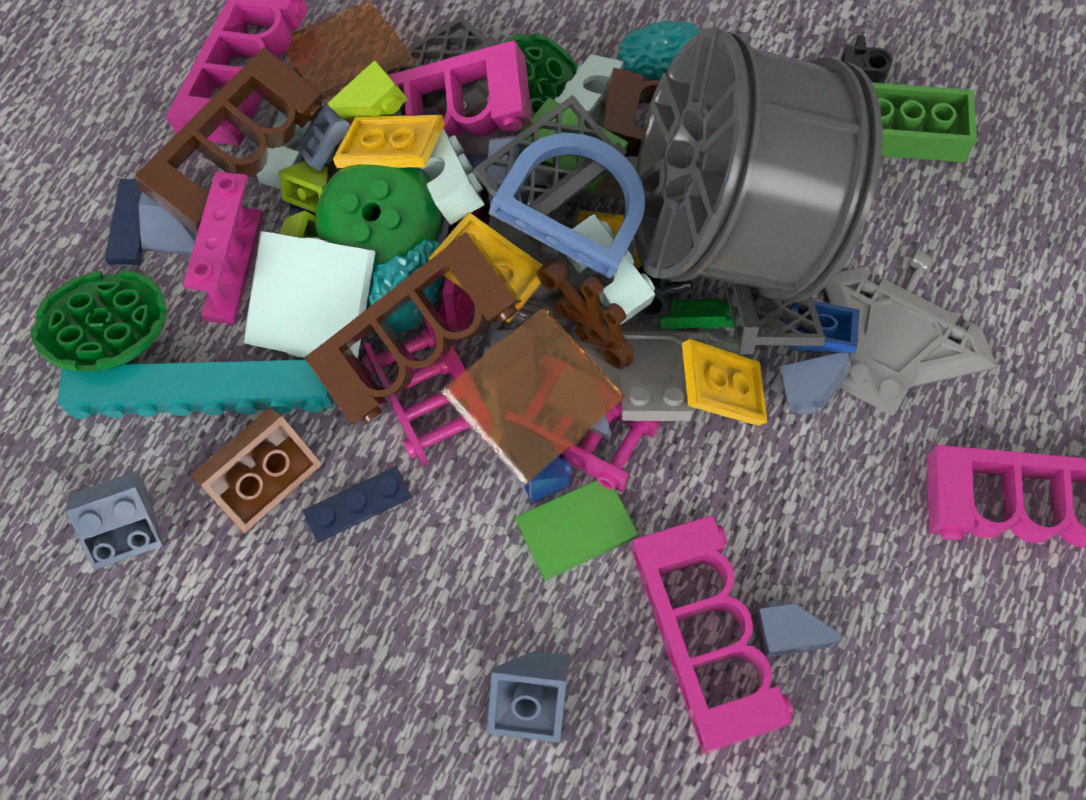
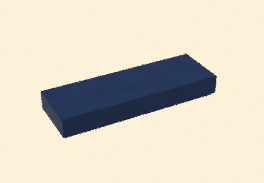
[105,179,142,265]

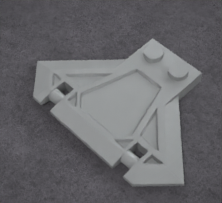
[824,267,997,416]
[551,325,740,421]

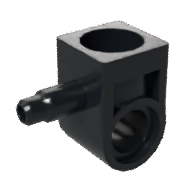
[840,35,893,83]
[637,266,694,321]

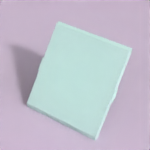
[243,231,375,359]

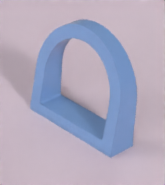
[489,133,645,279]

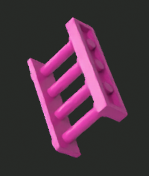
[183,171,264,325]
[361,317,494,466]
[505,354,661,492]

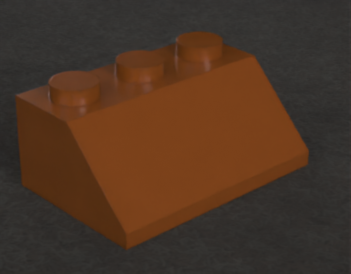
[191,408,323,533]

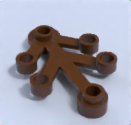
[537,260,634,369]

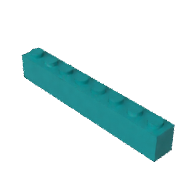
[57,360,333,419]

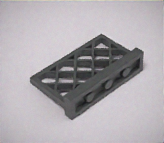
[380,15,500,116]
[473,95,627,238]
[723,281,825,355]

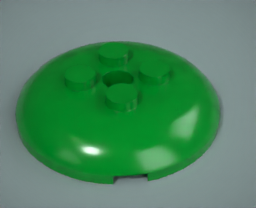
[504,32,578,131]
[315,164,442,272]
[31,270,167,372]

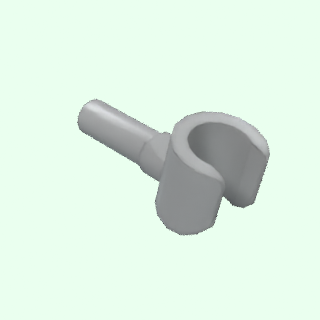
[905,250,933,293]

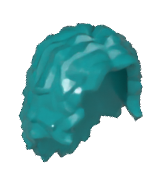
[617,20,701,81]
[366,239,444,332]

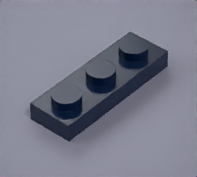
[303,466,412,543]

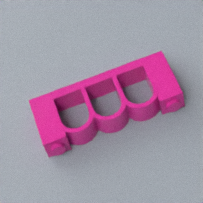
[165,0,308,146]
[340,40,533,138]
[927,445,1086,548]
[631,515,794,755]

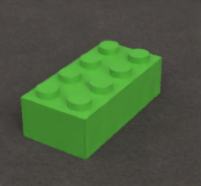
[872,83,976,162]

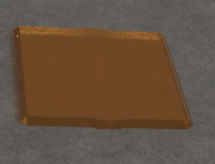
[284,1,413,100]
[441,307,625,486]

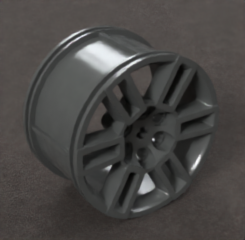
[634,28,883,302]

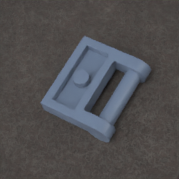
[297,103,350,171]

